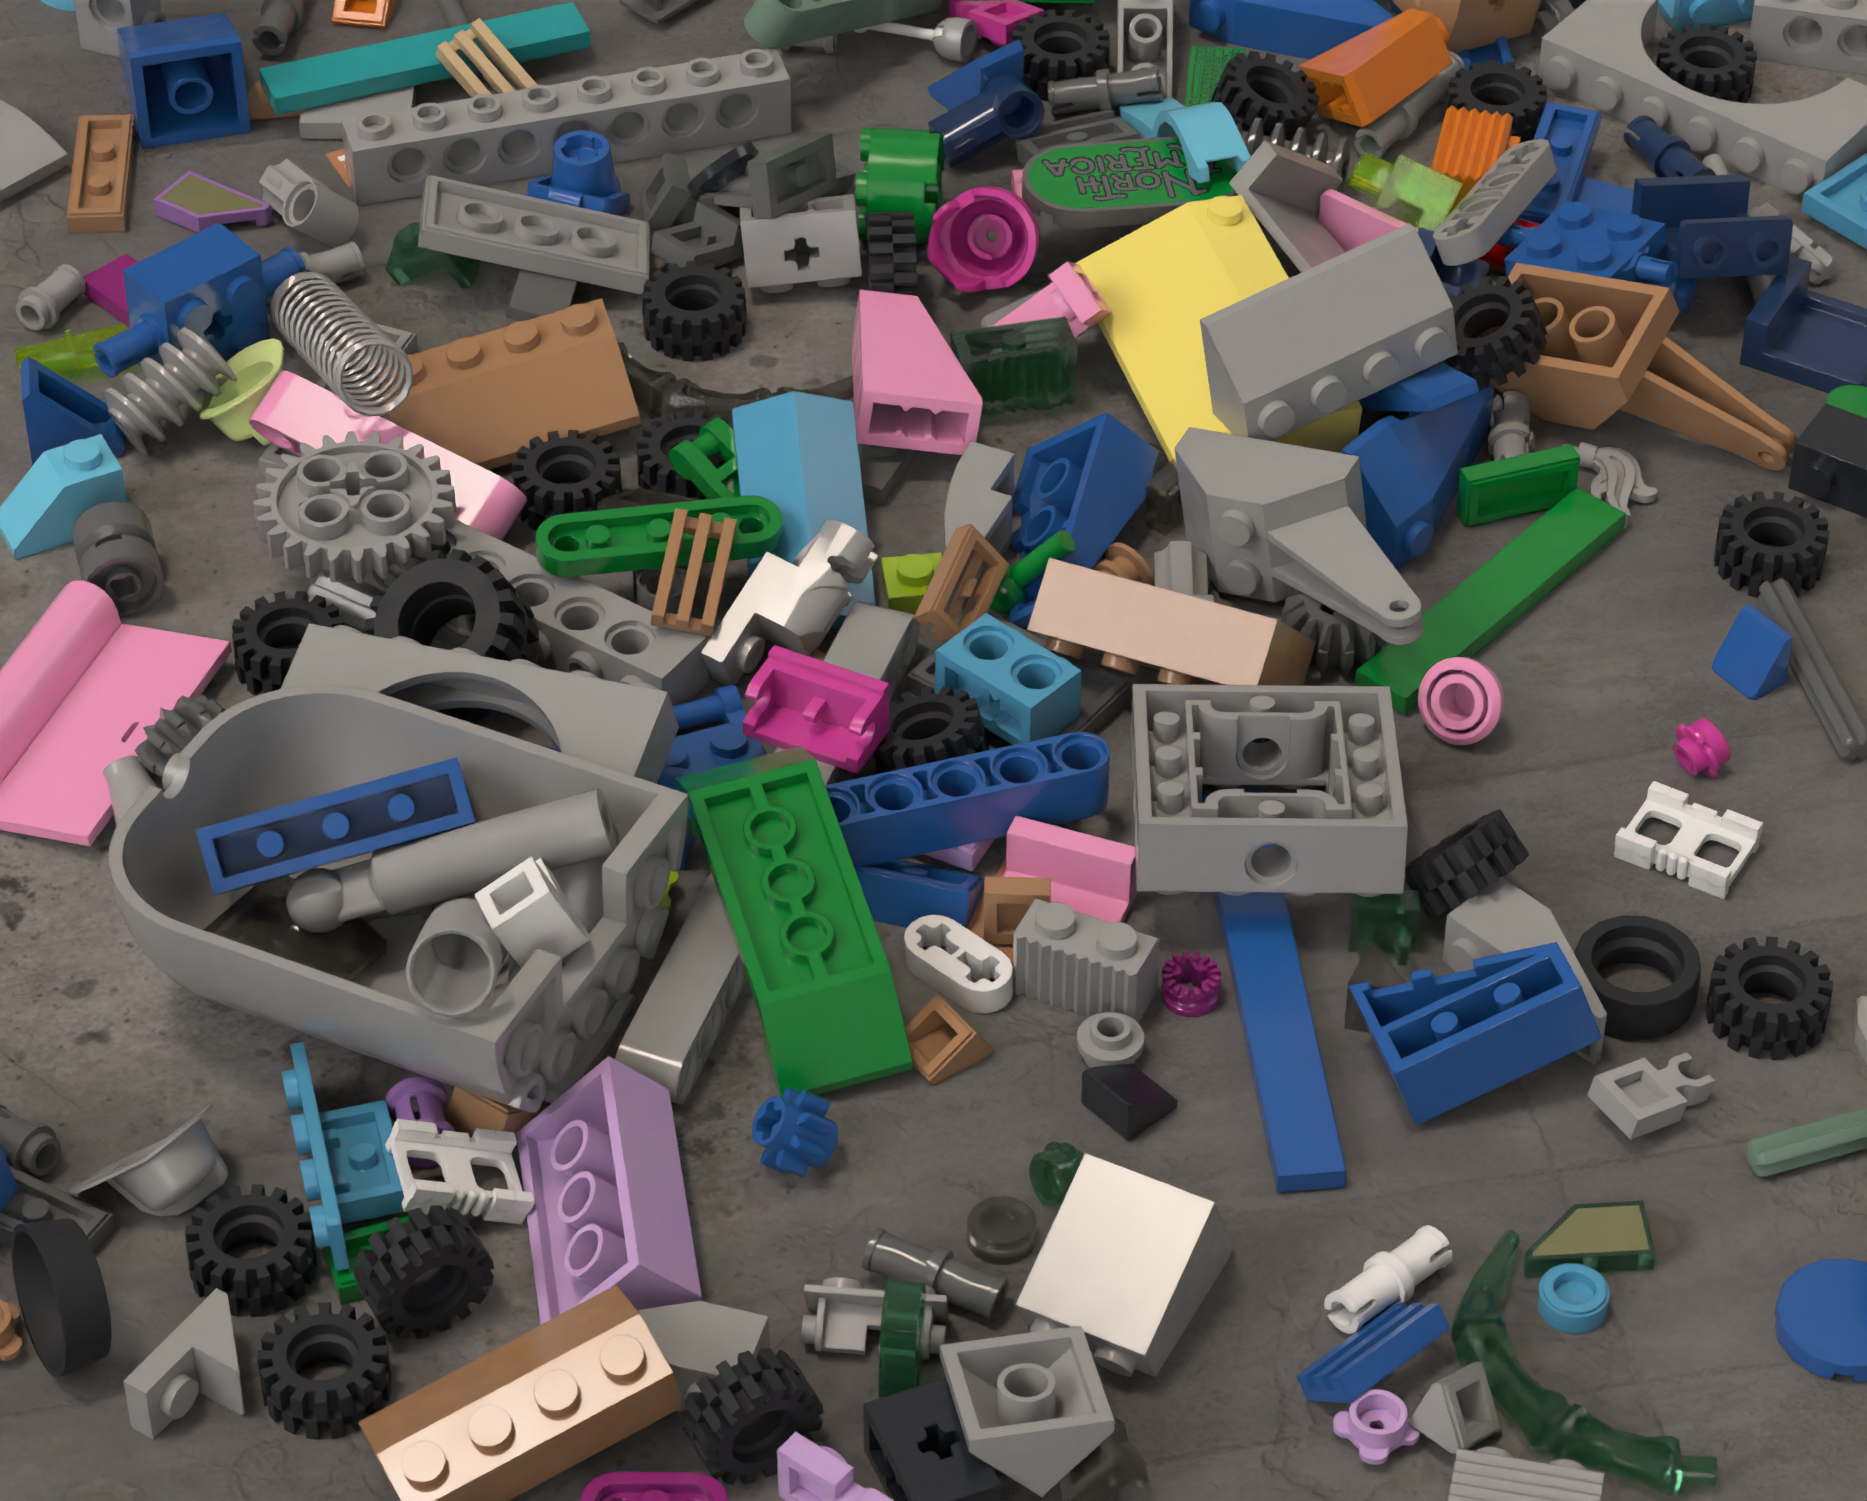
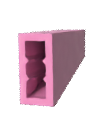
[852,290,983,455]

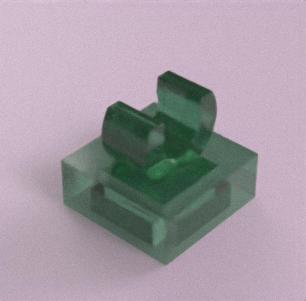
[1347,890,1420,965]

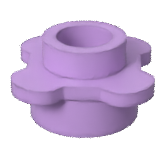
[1333,1389,1420,1465]

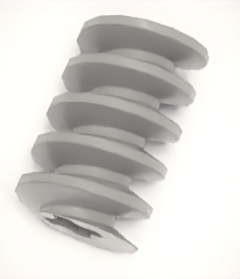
[103,327,237,456]

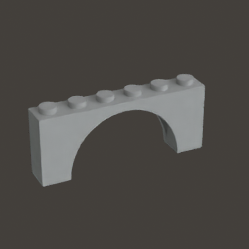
[1538,0,1867,199]
[280,623,679,784]

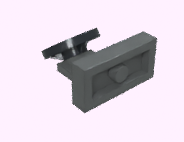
[687,131,838,219]

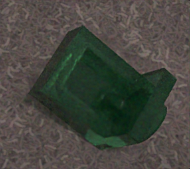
[385,222,481,289]

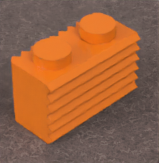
[1426,105,1521,215]

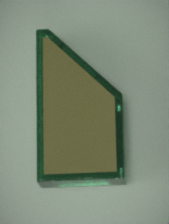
[1523,1201,1656,1277]

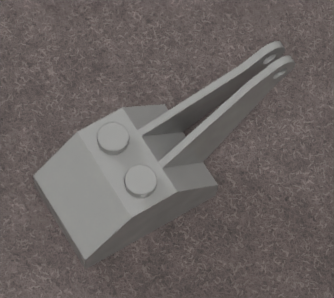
[1174,427,1424,645]

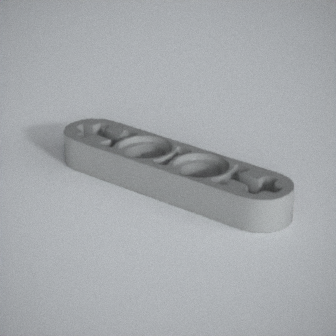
[1433,139,1558,266]

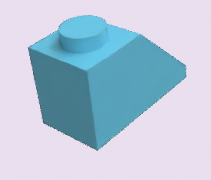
[0,434,127,560]

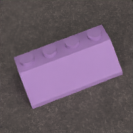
[516,1056,702,1325]

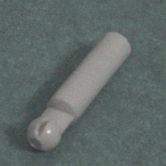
[286,788,617,934]

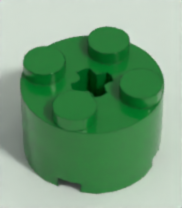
[855,128,945,244]

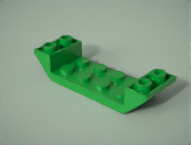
[675,746,913,1098]

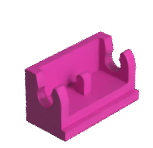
[743,645,889,774]

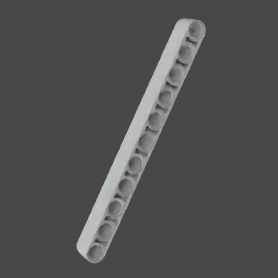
[615,602,919,1105]

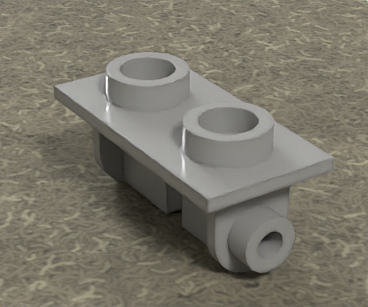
[801,1277,949,1361]

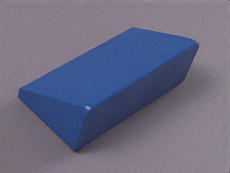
[855,859,985,928]

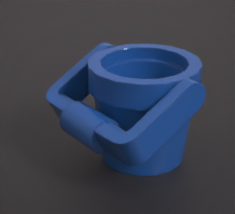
[527,130,630,216]

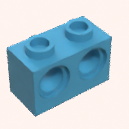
[935,613,1082,745]

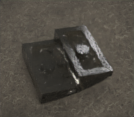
[203,876,387,982]

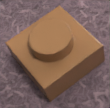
[984,876,1051,944]

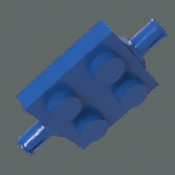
[1497,201,1678,286]

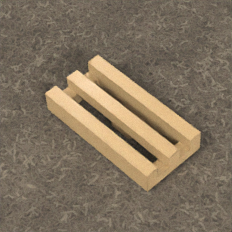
[435,18,537,98]

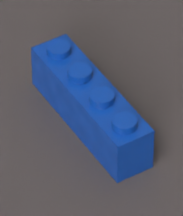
[196,757,476,895]

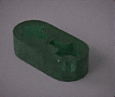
[878,1278,926,1398]

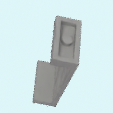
[1229,140,1345,273]

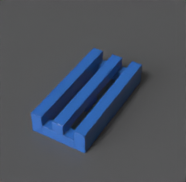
[1296,1302,1450,1403]

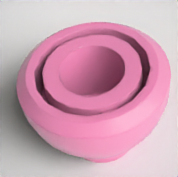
[1418,657,1505,745]

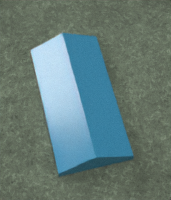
[732,391,876,629]

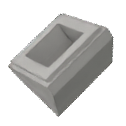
[1408,1361,1501,1454]

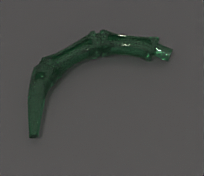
[1451,1229,1718,1497]

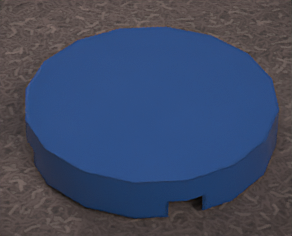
[1775,1258,1867,1382]

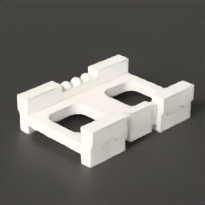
[1614,781,1763,899]
[385,1119,535,1224]

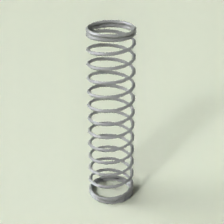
[271,272,413,416]
[405,893,508,1018]

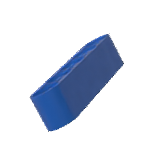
[825,732,1110,868]

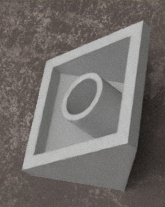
[940,1325,1114,1497]

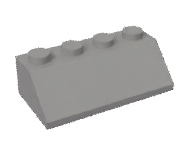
[1200,223,1458,441]

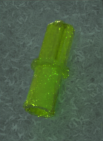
[14,324,128,376]

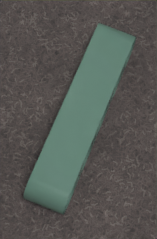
[744,0,945,48]

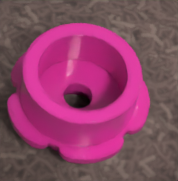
[1672,718,1731,778]

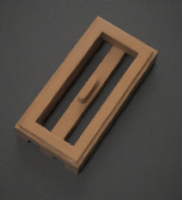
[651,508,737,637]
[914,523,1009,642]

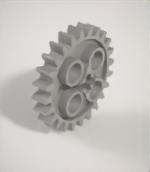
[253,431,456,583]

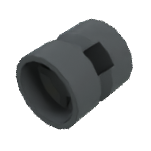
[72,501,164,618]

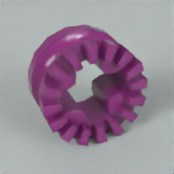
[1161,951,1221,1017]

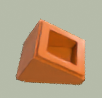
[332,0,397,29]

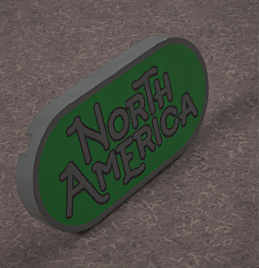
[1022,136,1238,229]

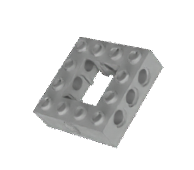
[1131,684,1408,897]

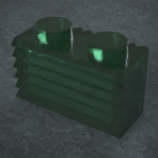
[950,316,1077,418]

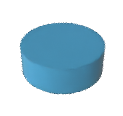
[1537,1263,1610,1334]

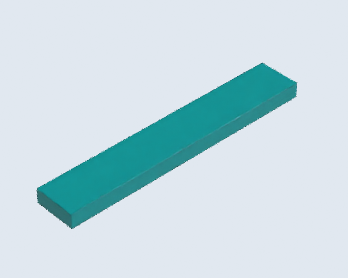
[259,2,591,115]

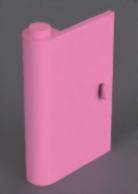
[0,581,232,846]

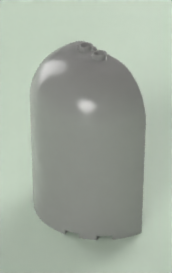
[109,685,688,1112]

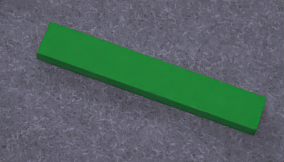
[1355,487,1626,715]

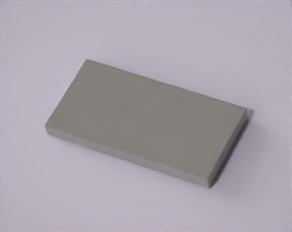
[418,175,650,295]

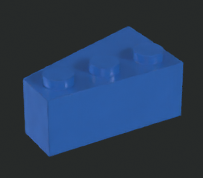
[1349,942,1602,1126]

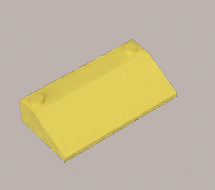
[1076,195,1362,477]

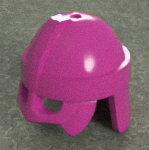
[928,186,1040,292]

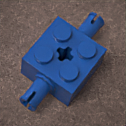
[93,223,306,378]

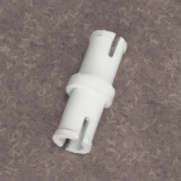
[1324,1225,1453,1334]

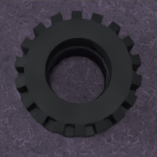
[364,549,539,721]

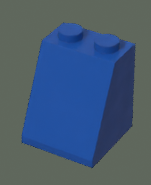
[117,12,251,149]

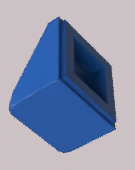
[1712,604,1793,700]

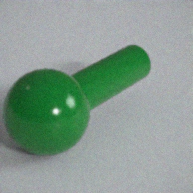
[989,530,1076,613]

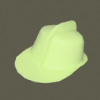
[200,338,284,446]

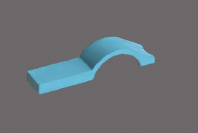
[1119,97,1251,183]

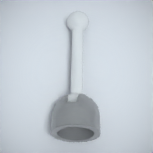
[853,17,977,63]

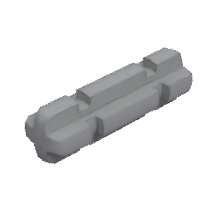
[1749,203,1837,285]

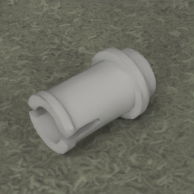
[16,264,86,330]

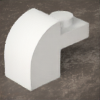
[474,856,590,968]

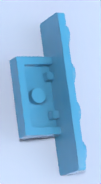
[281,1042,404,1271]

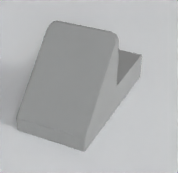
[123,1288,245,1440]

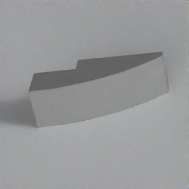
[944,441,1015,615]

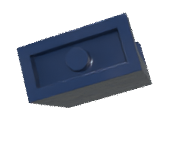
[1632,174,1793,279]
[1739,255,1867,394]

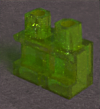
[1346,152,1462,232]

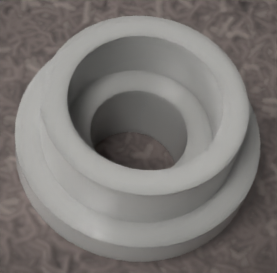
[1077,1012,1144,1068]

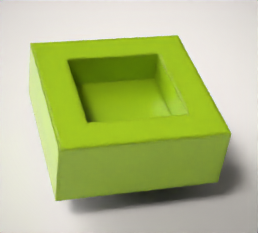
[881,552,942,614]

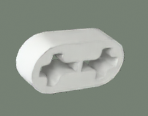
[904,915,1013,1014]

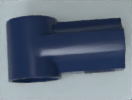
[928,74,1045,168]

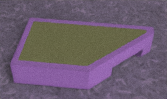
[154,171,273,233]

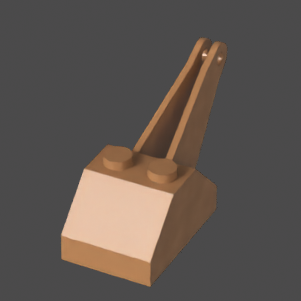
[1476,263,1797,471]

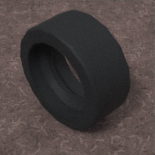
[1574,915,1701,1040]

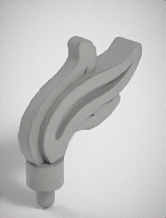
[1562,442,1657,529]

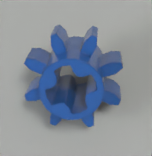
[752,1087,838,1177]

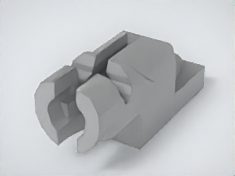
[701,520,878,686]

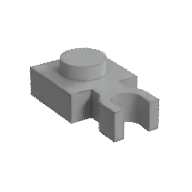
[1587,1052,1715,1140]

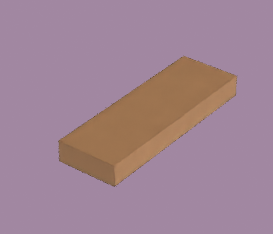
[67,114,136,233]

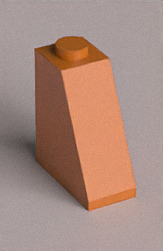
[1299,8,1452,127]

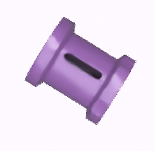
[385,1076,456,1169]

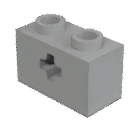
[740,194,862,293]

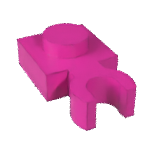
[948,0,1044,47]

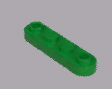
[536,495,783,577]

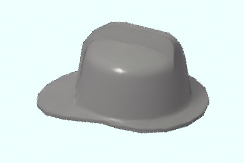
[68,1104,228,1216]

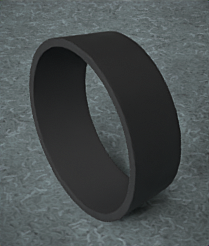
[11,1218,112,1378]

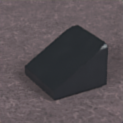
[1081,1063,1178,1141]

